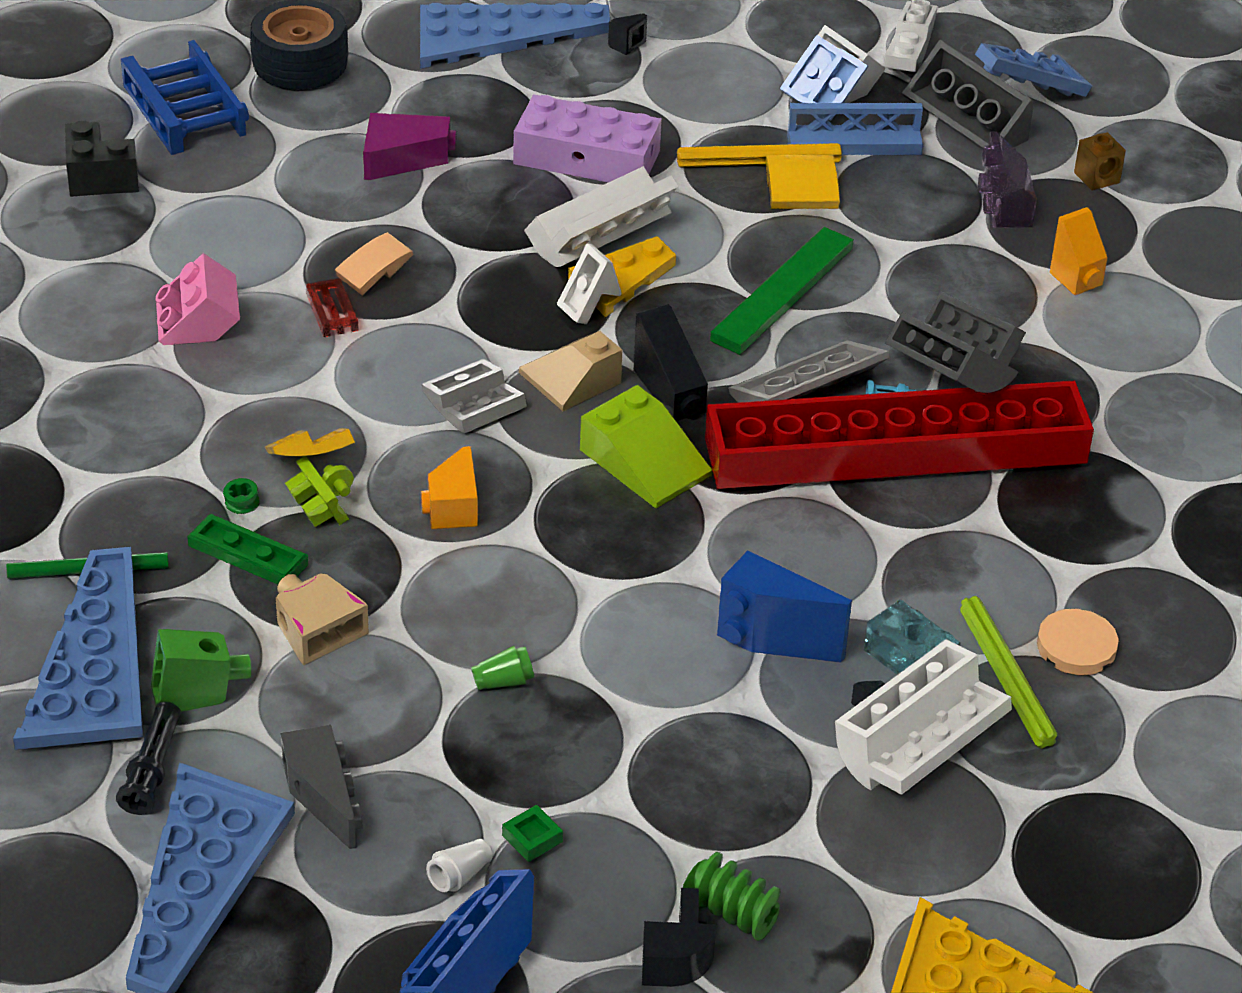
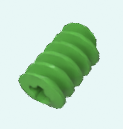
[683,852,781,941]

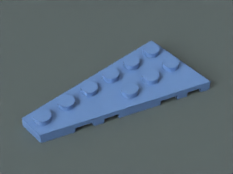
[126,762,295,993]

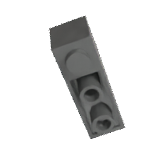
[281,725,363,849]

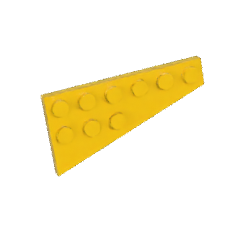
[891,897,1093,993]

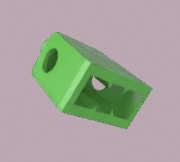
[151,629,251,712]

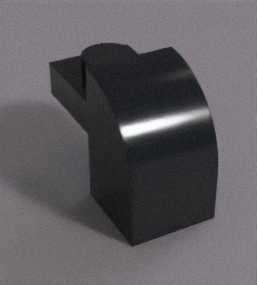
[642,888,717,987]

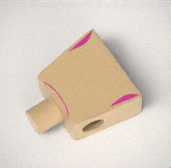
[276,574,369,665]

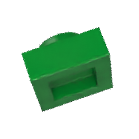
[502,805,563,862]

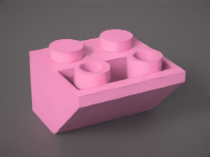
[156,253,240,345]

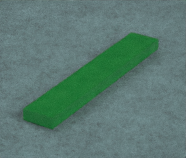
[710,227,854,355]

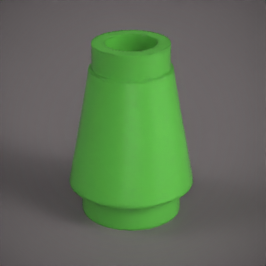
[471,645,534,690]

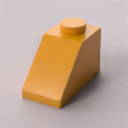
[1049,207,1108,295]
[421,446,478,529]

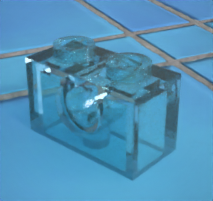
[864,599,961,675]

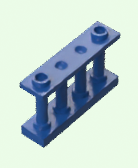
[121,40,249,155]

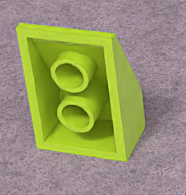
[580,385,712,509]

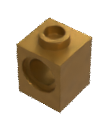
[1074,132,1126,191]

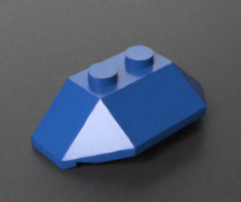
[400,869,534,993]

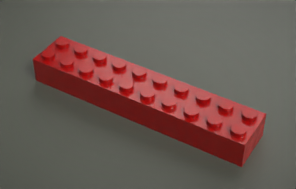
[705,381,1094,489]

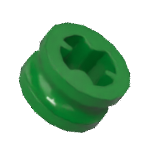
[223,478,260,514]

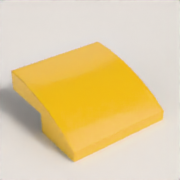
[766,155,840,209]
[265,428,355,456]

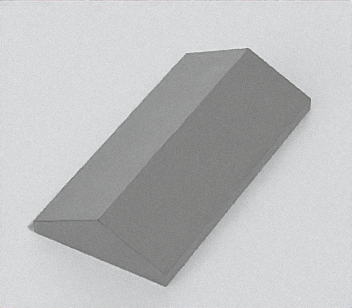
[728,340,890,403]

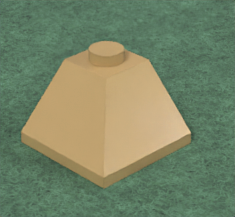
[519,331,623,411]

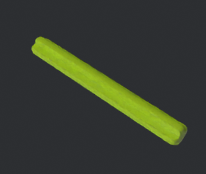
[960,596,1057,749]

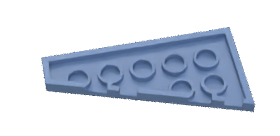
[420,3,610,69]
[13,547,143,750]

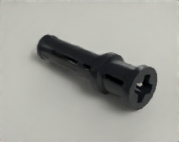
[116,702,181,815]

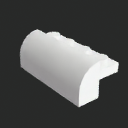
[524,166,678,267]
[835,639,1012,795]

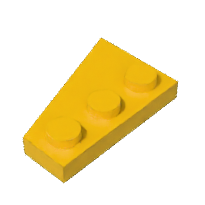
[568,236,676,317]

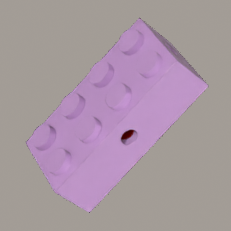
[513,94,662,183]

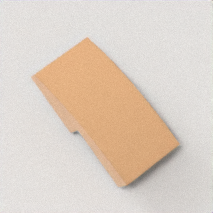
[335,232,414,296]

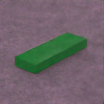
[187,514,309,585]

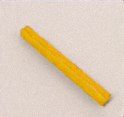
[677,143,842,167]

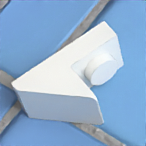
[557,243,622,324]

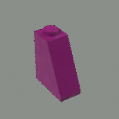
[363,113,457,180]

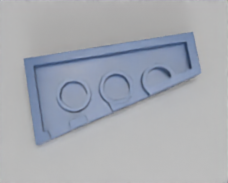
[975,43,1092,97]

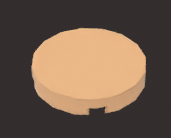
[1037,609,1119,675]

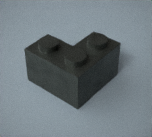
[65,121,139,197]

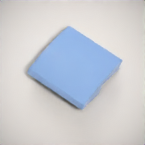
[780,35,868,121]

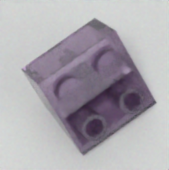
[978,132,1037,228]

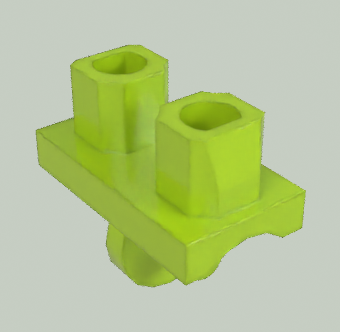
[285,456,354,527]

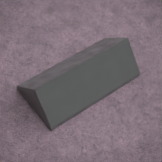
[902,40,1034,156]

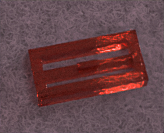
[306,278,359,337]

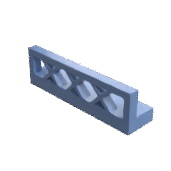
[787,103,923,155]

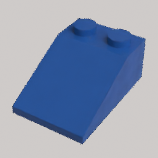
[717,550,852,662]

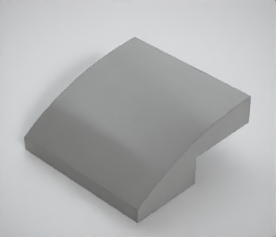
[421,359,527,433]

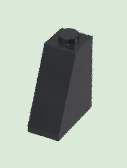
[633,304,708,421]

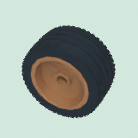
[250,0,348,90]

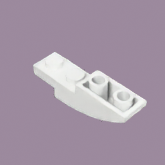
[883,0,938,73]

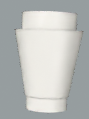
[426,839,493,892]

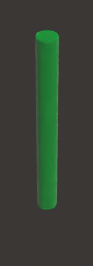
[6,552,169,579]

